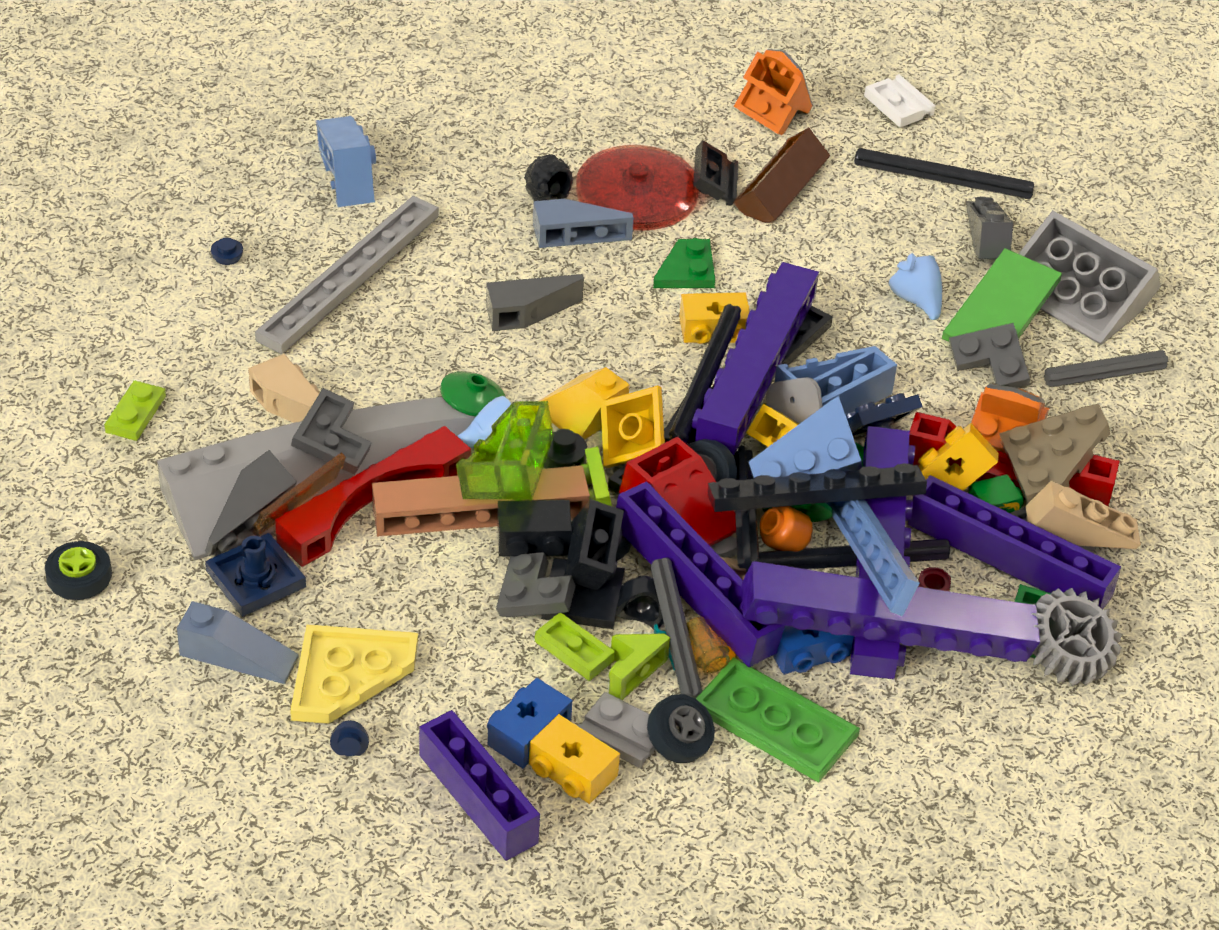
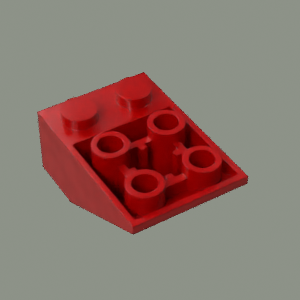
[619,437,736,547]

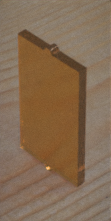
[252,452,346,536]

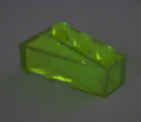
[456,401,554,501]

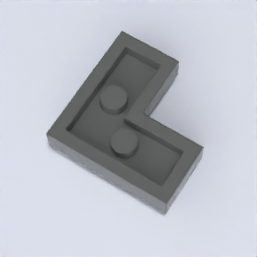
[949,323,1030,388]
[291,388,371,475]
[496,552,576,617]

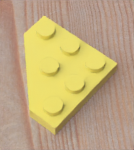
[290,625,418,724]

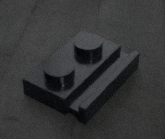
[693,140,738,206]

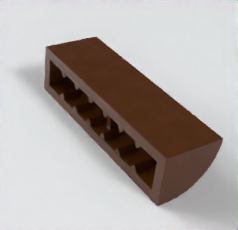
[733,127,831,223]

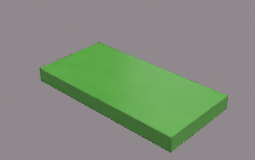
[942,248,1062,342]
[696,657,860,783]

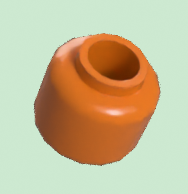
[760,506,813,552]

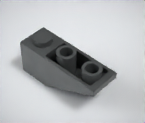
[966,197,1013,259]
[486,274,584,331]
[205,450,297,556]

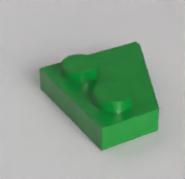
[653,238,716,288]

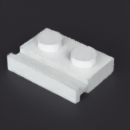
[864,74,935,127]

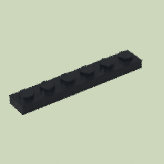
[708,463,927,512]

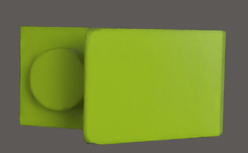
[608,634,670,700]

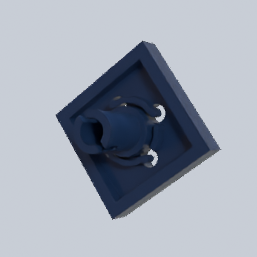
[846,393,923,436]
[205,533,306,617]

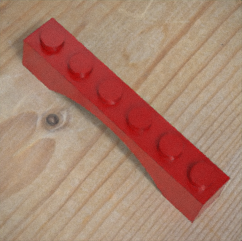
[909,412,1120,507]
[275,426,471,567]

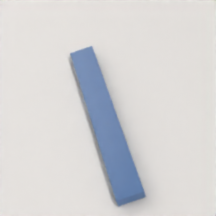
[826,499,919,616]

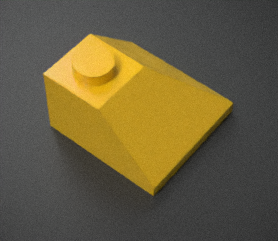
[532,367,630,440]
[600,385,665,468]

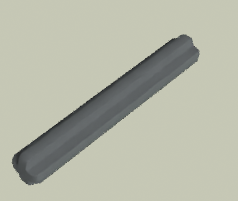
[1044,350,1169,387]
[651,558,703,698]

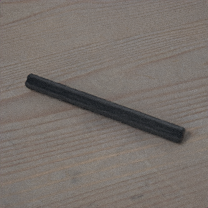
[854,148,1034,199]
[669,304,741,443]
[733,446,759,572]
[759,539,950,569]

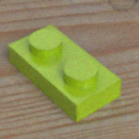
[104,380,166,441]
[581,446,612,506]
[534,613,615,681]

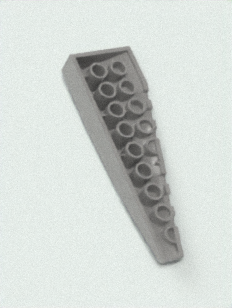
[157,397,475,560]

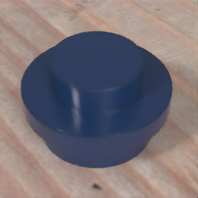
[211,238,243,265]
[330,720,369,756]

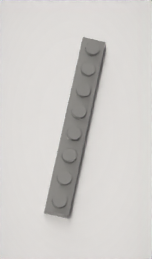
[255,196,439,354]

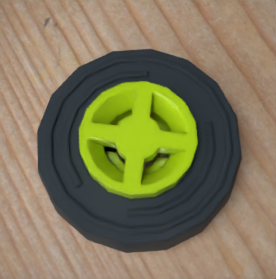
[45,541,112,600]

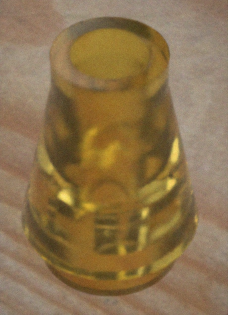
[686,616,730,674]

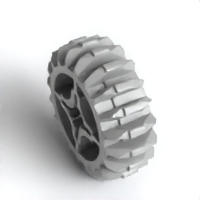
[1032,588,1122,686]

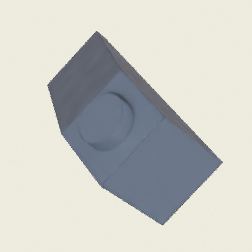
[533,199,634,248]
[177,601,299,684]

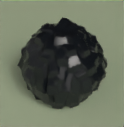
[524,154,573,201]

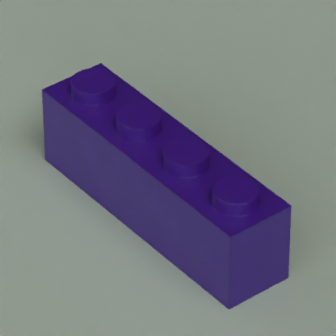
[419,710,540,861]

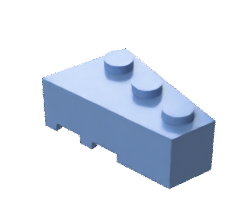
[316,116,376,207]
[775,346,897,415]
[749,395,862,478]

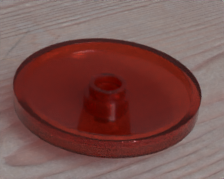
[576,145,699,231]

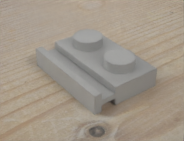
[577,692,656,769]

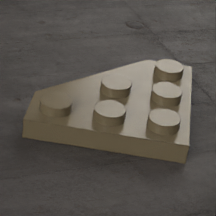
[999,403,1110,503]

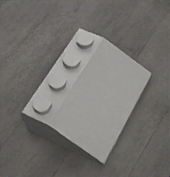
[1019,210,1161,345]

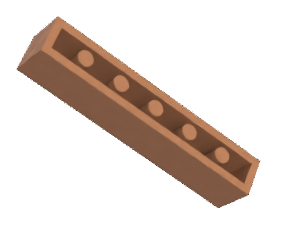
[372,466,590,537]

